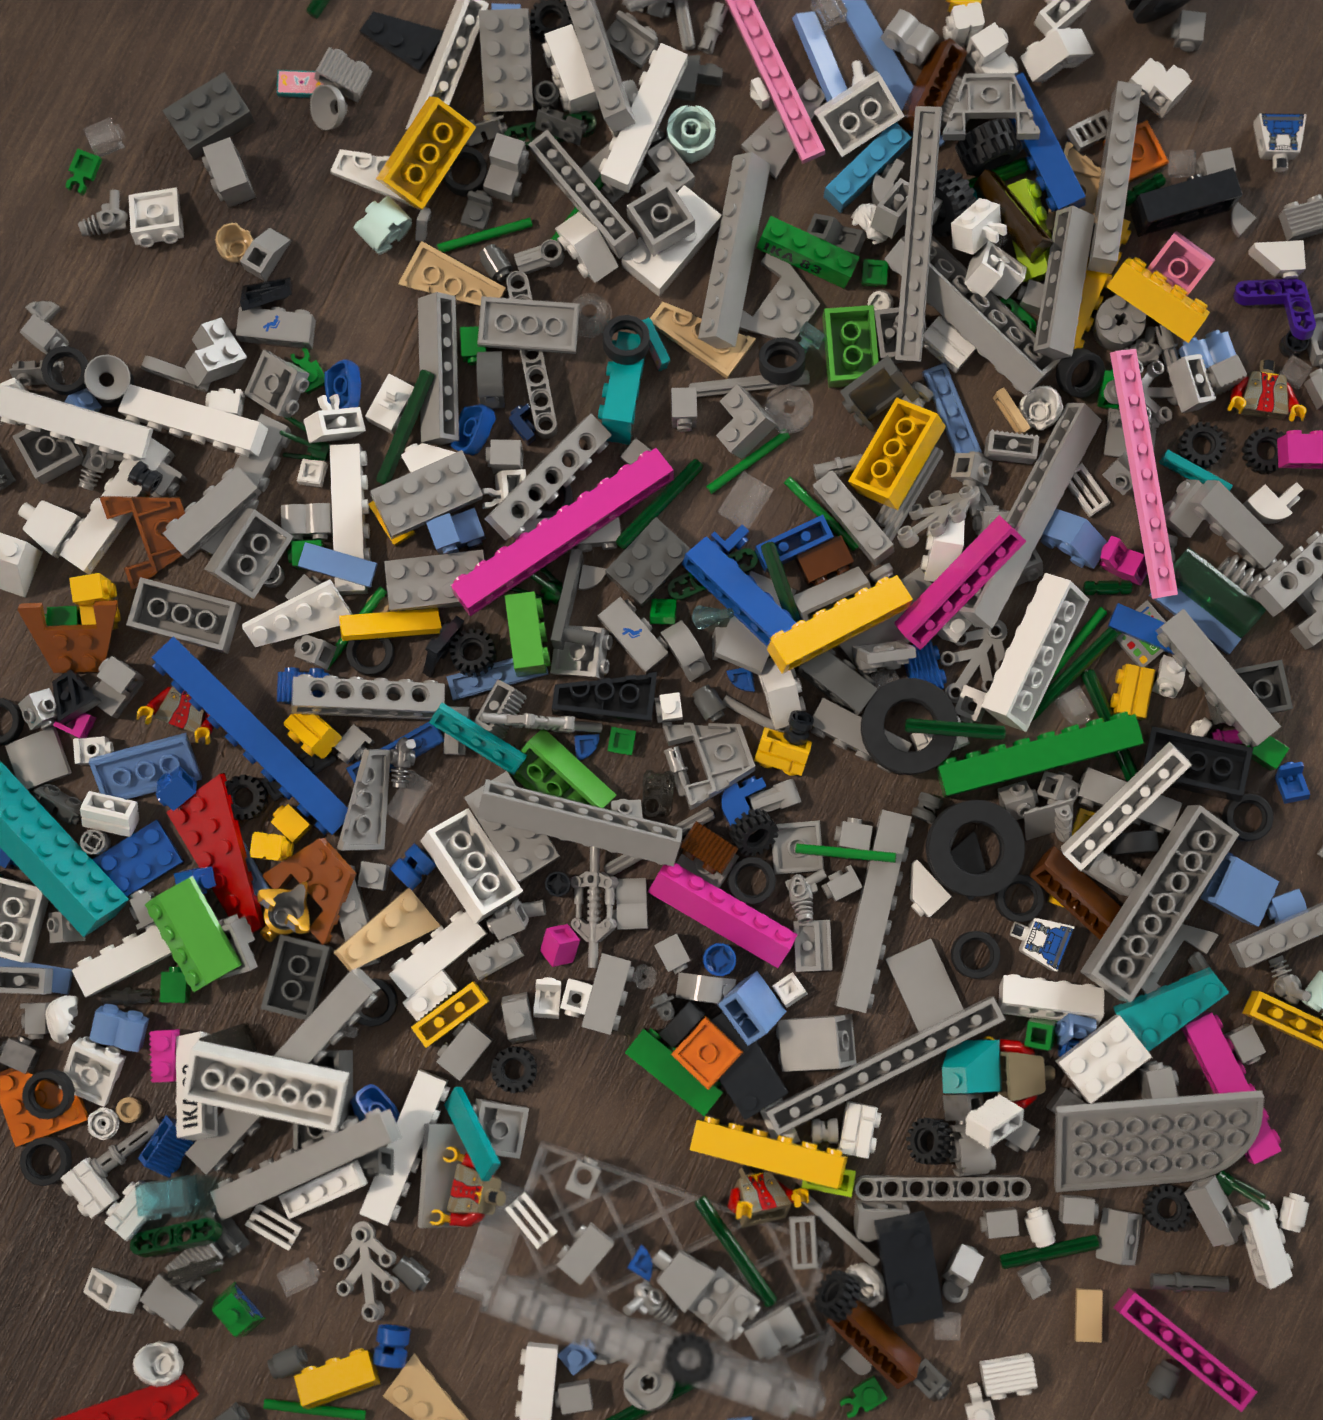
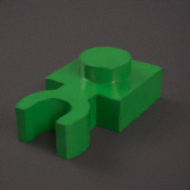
[66,148,102,196]
[291,347,325,395]
[839,1375,887,1418]

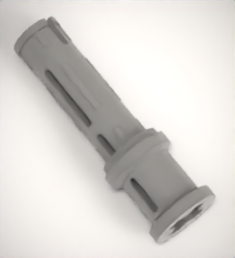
[91,1116,161,1178]

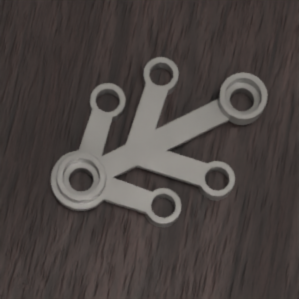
[1104,360,1178,424]
[897,485,981,548]
[940,620,1007,704]
[334,1221,399,1322]

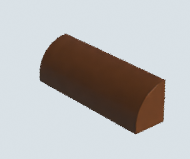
[896,38,968,131]
[1029,846,1122,940]
[826,1299,921,1389]

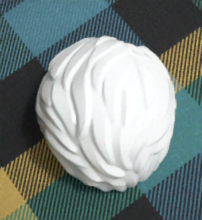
[851,204,888,244]
[1018,385,1063,430]
[45,995,79,1043]
[845,1263,886,1307]
[133,1341,184,1386]

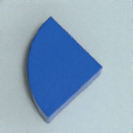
[726,668,755,692]
[574,734,599,761]
[627,1245,653,1281]

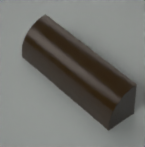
[973,169,1054,263]

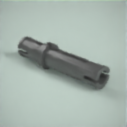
[1150,1272,1229,1293]

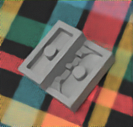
[5,727,72,791]

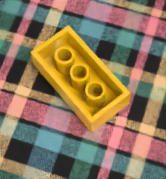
[376,96,476,209]
[1107,257,1210,343]
[848,397,946,510]

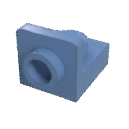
[1055,1013,1096,1046]
[557,1334,598,1375]

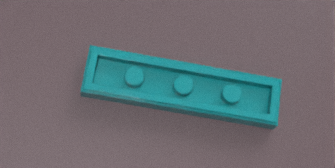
[429,703,527,775]
[444,1087,501,1181]

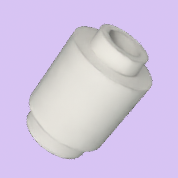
[1278,1193,1309,1233]
[1024,1207,1056,1248]

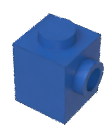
[156,766,197,811]

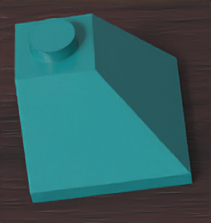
[942,1040,1002,1093]

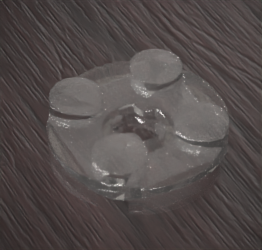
[765,384,814,434]

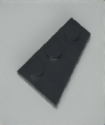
[359,11,444,73]

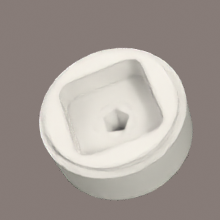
[868,290,894,310]
[1190,717,1212,737]

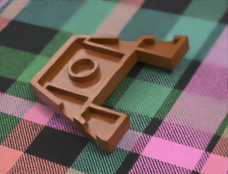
[100,496,185,589]
[18,600,118,673]
[262,838,356,945]

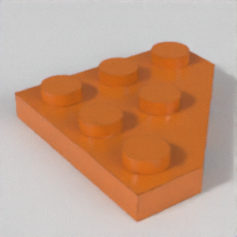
[0,1068,89,1147]

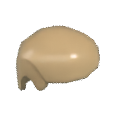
[215,223,253,263]

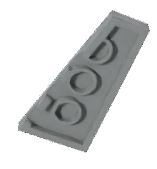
[741,78,826,181]
[337,749,391,850]

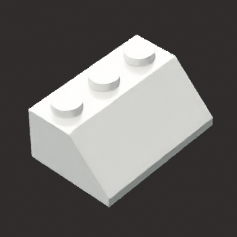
[1234,1199,1293,1289]

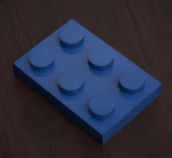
[92,820,184,898]

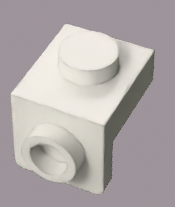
[1152,655,1186,698]
[533,977,561,1019]

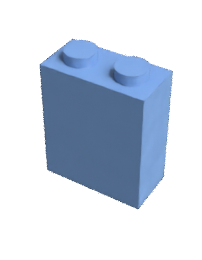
[1200,855,1279,927]
[718,971,787,1045]

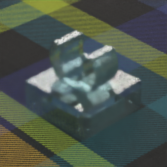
[799,321,826,353]

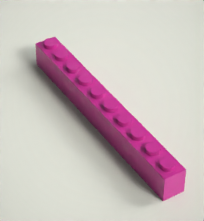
[451,448,674,616]

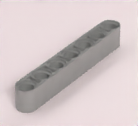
[507,271,557,439]
[853,1175,1031,1201]

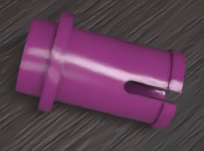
[1210,729,1243,744]

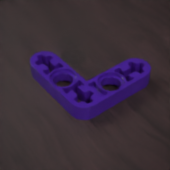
[1233,279,1316,340]

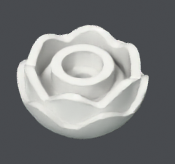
[88,1108,119,1140]

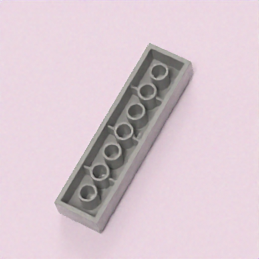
[884,236,1061,395]
[1080,805,1239,1003]

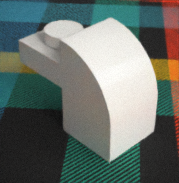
[1243,482,1303,524]

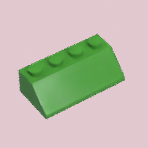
[508,728,616,809]
[145,876,242,992]

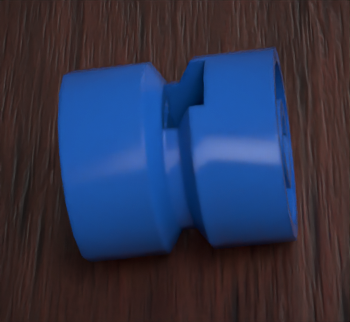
[390,843,437,890]
[703,943,736,976]
[373,1324,411,1368]

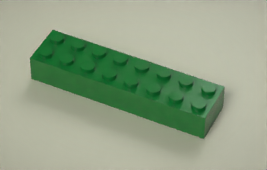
[936,711,1144,798]

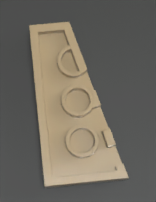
[398,241,507,307]
[650,302,756,379]
[334,888,440,971]
[383,1352,468,1420]

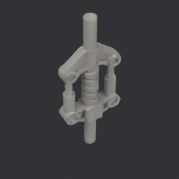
[480,712,602,733]
[571,847,619,968]

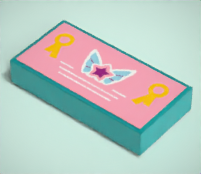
[277,70,323,98]
[642,318,670,371]

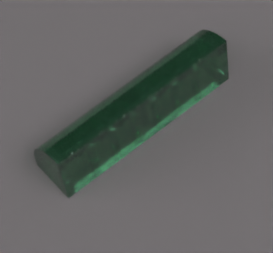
[1173,547,1266,638]

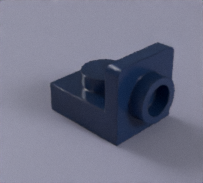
[509,403,536,446]

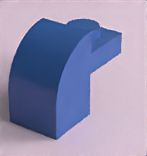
[721,776,766,827]

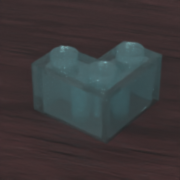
[135,1174,199,1220]

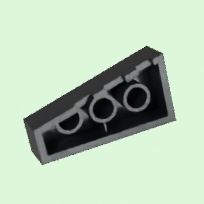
[552,672,657,727]

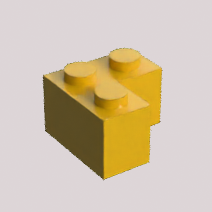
[69,573,121,630]

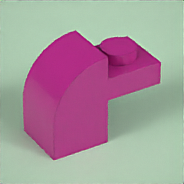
[1099,536,1148,586]

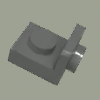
[460,190,494,231]
[912,1358,952,1402]

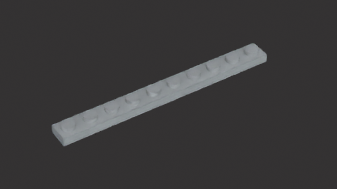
[895,106,942,362]

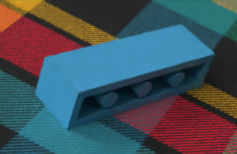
[823,123,911,213]

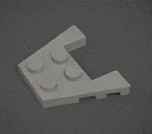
[942,73,1040,140]
[739,254,820,340]
[662,722,755,810]
[1141,924,1218,995]

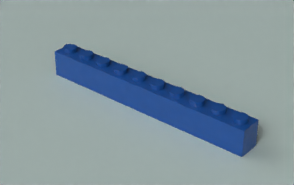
[151,636,348,836]

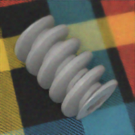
[1213,554,1262,606]

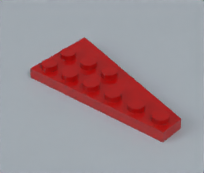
[166,773,266,934]
[52,1373,200,1420]

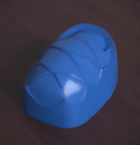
[324,360,361,409]
[451,404,496,456]
[350,1084,400,1123]

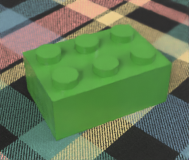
[822,305,879,388]
[505,591,551,677]

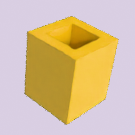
[271,804,313,844]

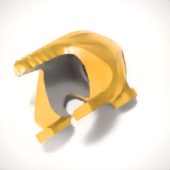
[258,882,310,942]

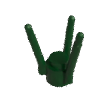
[279,417,332,461]
[510,567,563,606]
[1216,1170,1270,1222]

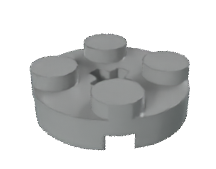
[623,1357,675,1412]

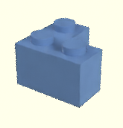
[426,508,486,555]
[1041,509,1108,569]

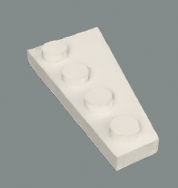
[331,149,421,210]
[242,579,353,647]

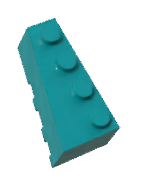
[598,331,645,445]
[1113,967,1229,1052]

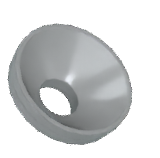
[310,84,348,130]
[84,355,131,400]

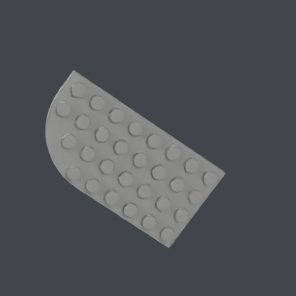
[1054,1090,1264,1192]

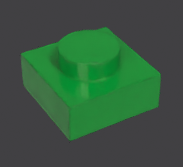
[861,259,888,287]
[650,599,677,624]
[607,727,636,756]

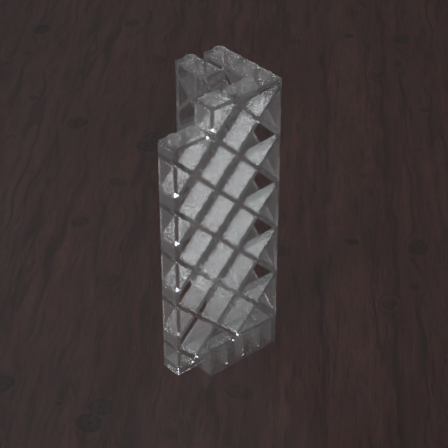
[454,1140,837,1419]

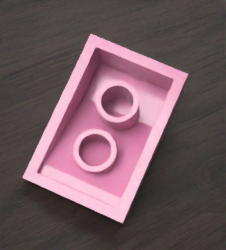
[1147,231,1215,296]

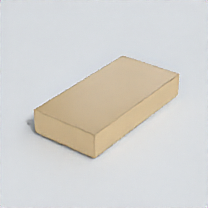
[993,387,1031,435]
[1075,1288,1103,1342]

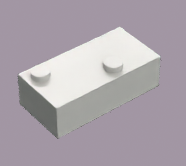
[622,185,722,297]
[421,808,523,924]

